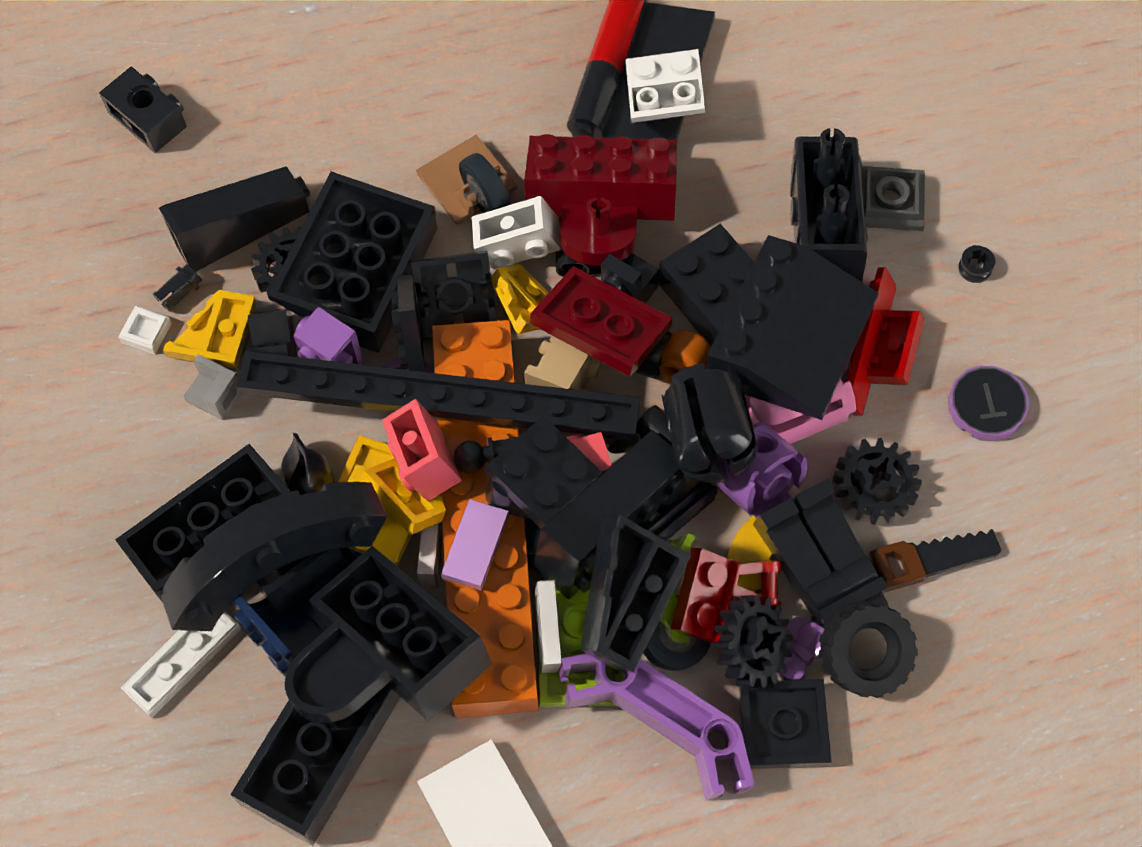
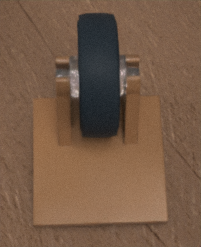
[416,134,517,225]

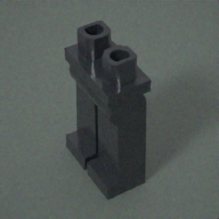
[753,478,889,628]

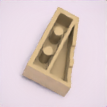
[524,336,603,391]

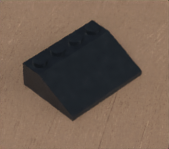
[268,171,437,353]
[707,235,879,420]

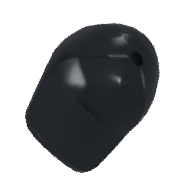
[281,433,335,495]

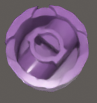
[715,422,808,518]

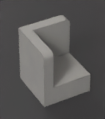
[184,354,240,420]

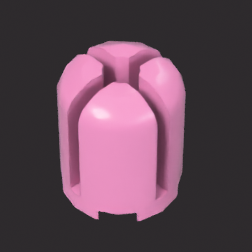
[745,380,856,445]

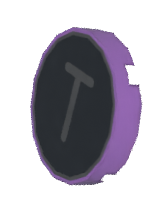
[948,365,1029,441]

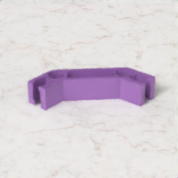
[558,654,755,800]

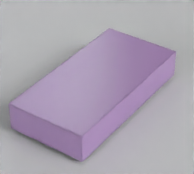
[441,499,509,591]

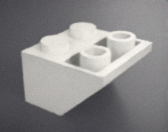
[626,49,705,123]

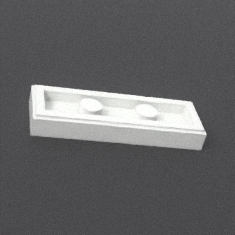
[120,612,242,718]

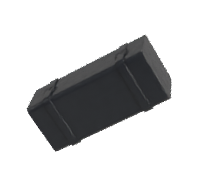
[790,128,868,282]

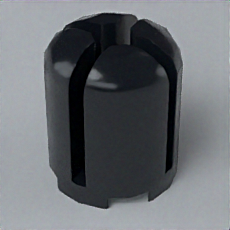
[661,363,758,484]

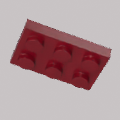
[530,266,673,377]

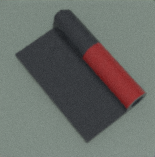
[567,0,715,140]

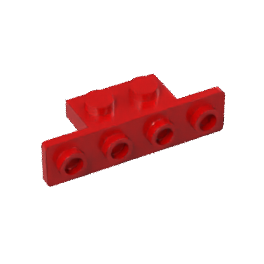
[843,267,924,416]

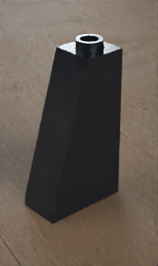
[159,166,310,272]

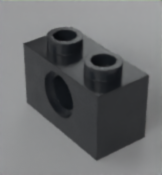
[99,66,187,153]

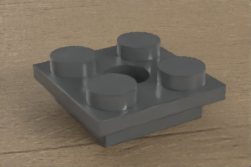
[861,166,925,231]

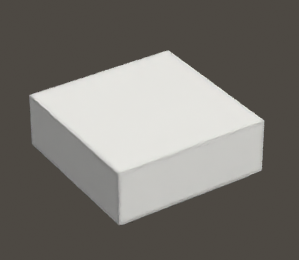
[118,306,172,355]

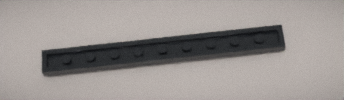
[237,351,640,441]

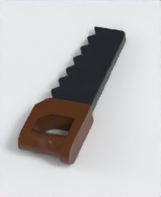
[869,529,1001,593]

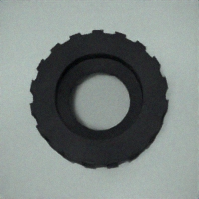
[818,601,918,698]

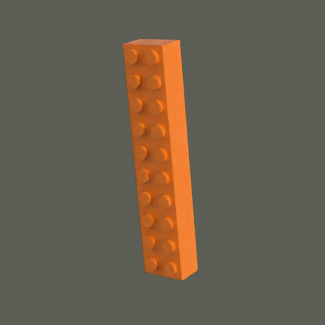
[432,320,539,718]

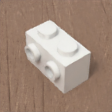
[472,196,562,270]

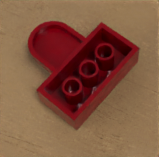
[524,134,677,265]

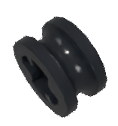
[958,245,996,283]

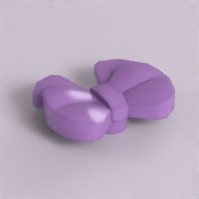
[777,617,824,680]

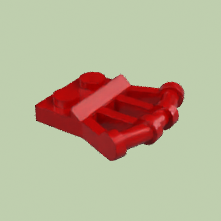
[670,547,782,654]

